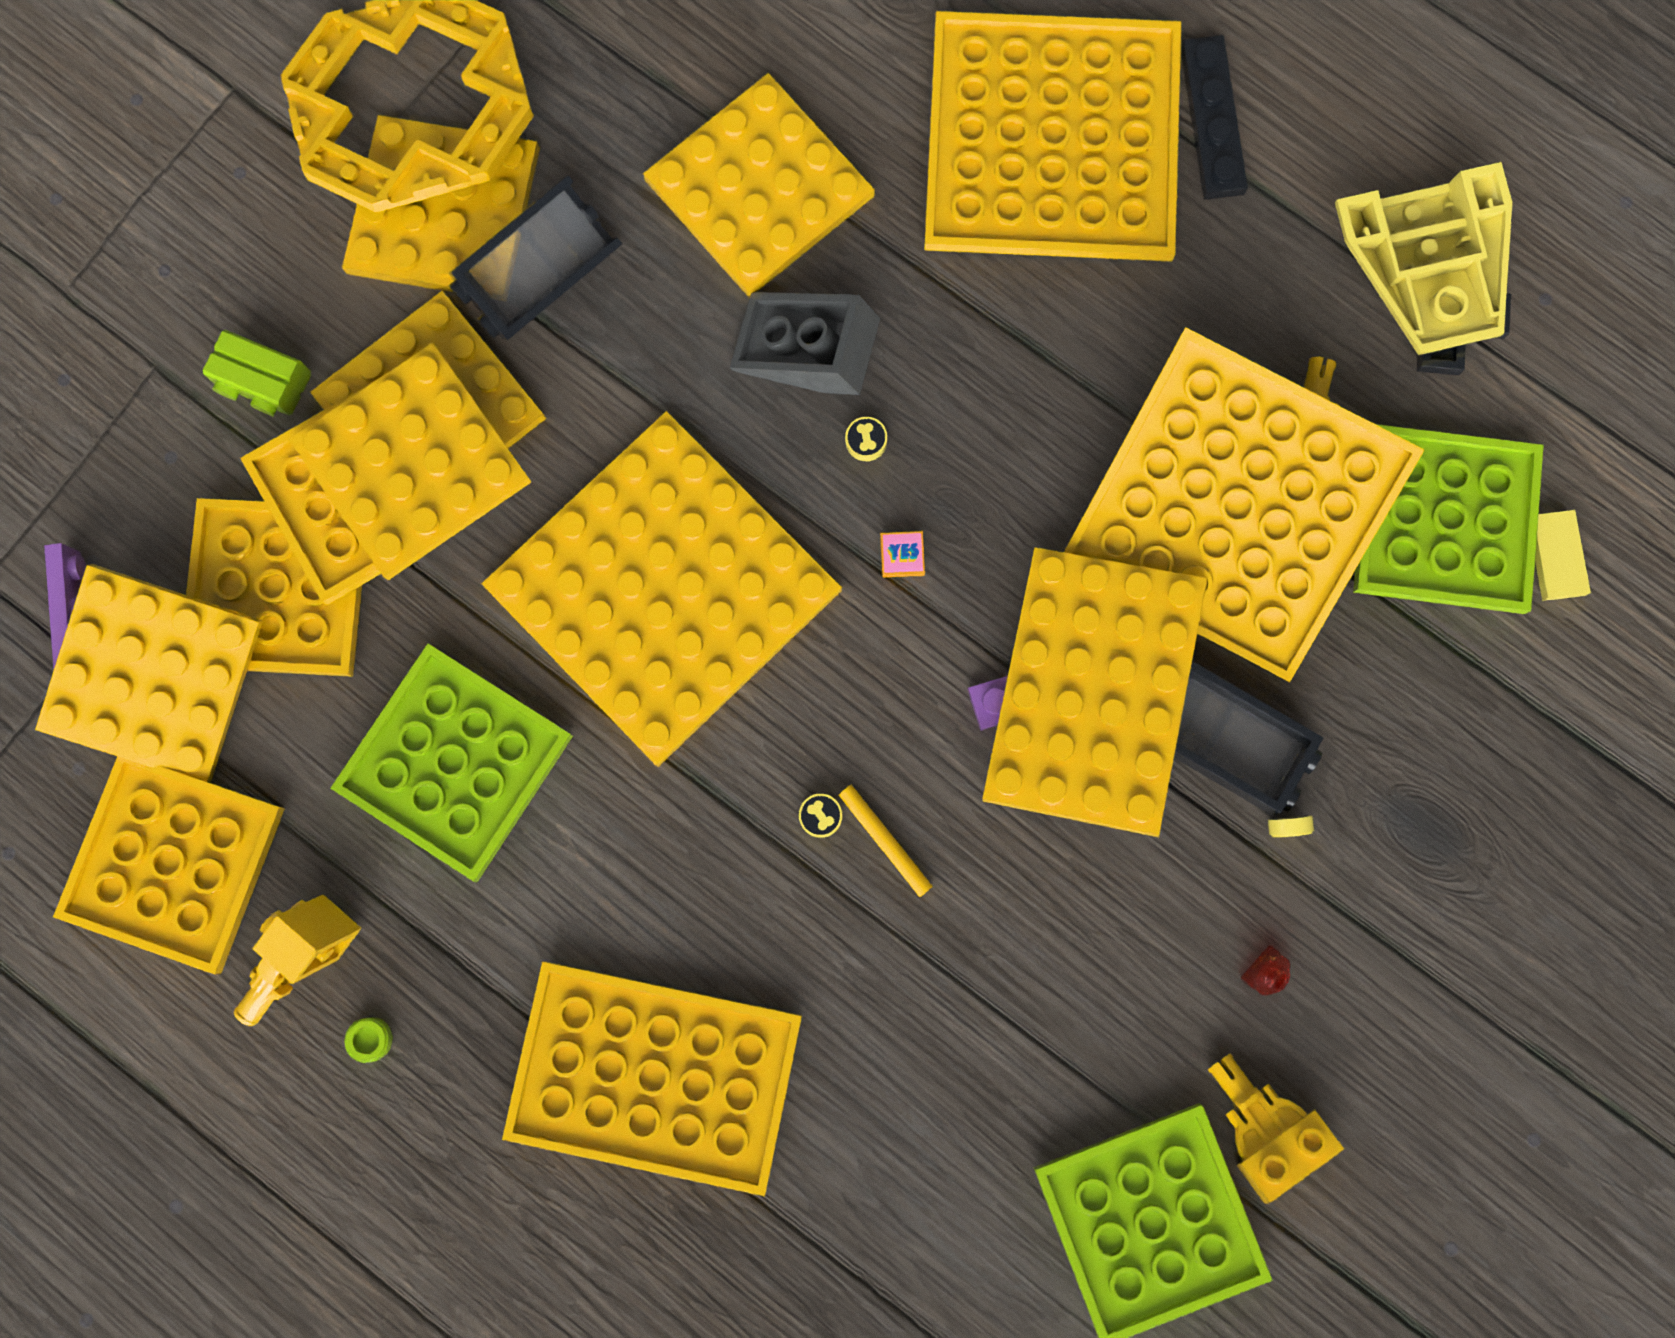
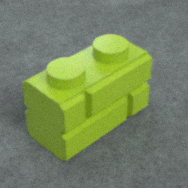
[203,330,311,416]

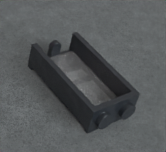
[448,175,622,340]
[1174,661,1324,816]

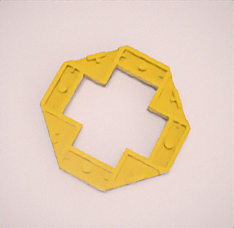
[280,0,534,213]

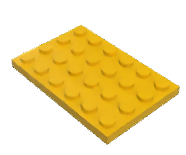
[982,547,1208,837]
[502,961,802,1196]

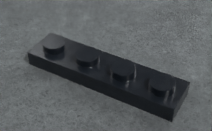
[1181,35,1248,200]

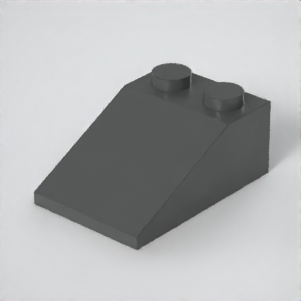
[730,292,880,395]

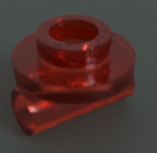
[1240,945,1290,996]

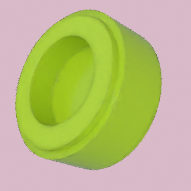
[345,1017,393,1063]

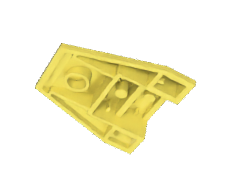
[1335,162,1512,355]

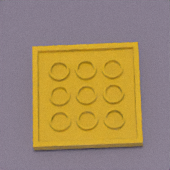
[643,73,874,298]
[342,115,540,301]
[310,291,546,448]
[289,342,531,580]
[240,380,381,605]
[186,498,362,677]
[35,564,263,782]
[53,756,285,975]

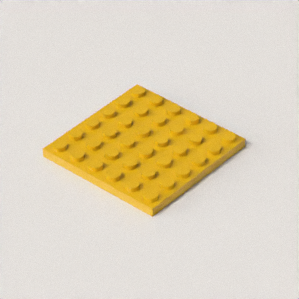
[924,11,1181,261]
[1064,327,1424,682]
[482,411,842,767]

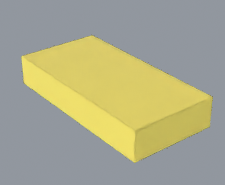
[1535,510,1591,601]

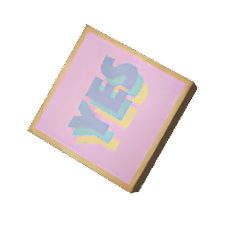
[880,531,925,578]

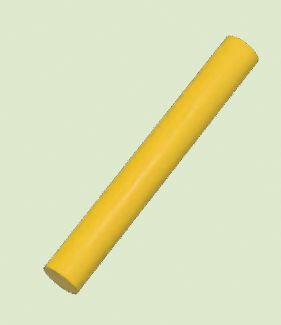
[838,784,933,897]

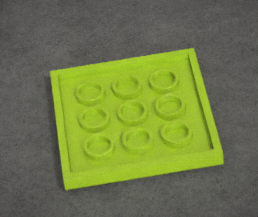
[1353,424,1544,614]
[330,644,573,882]
[1033,1103,1272,1338]

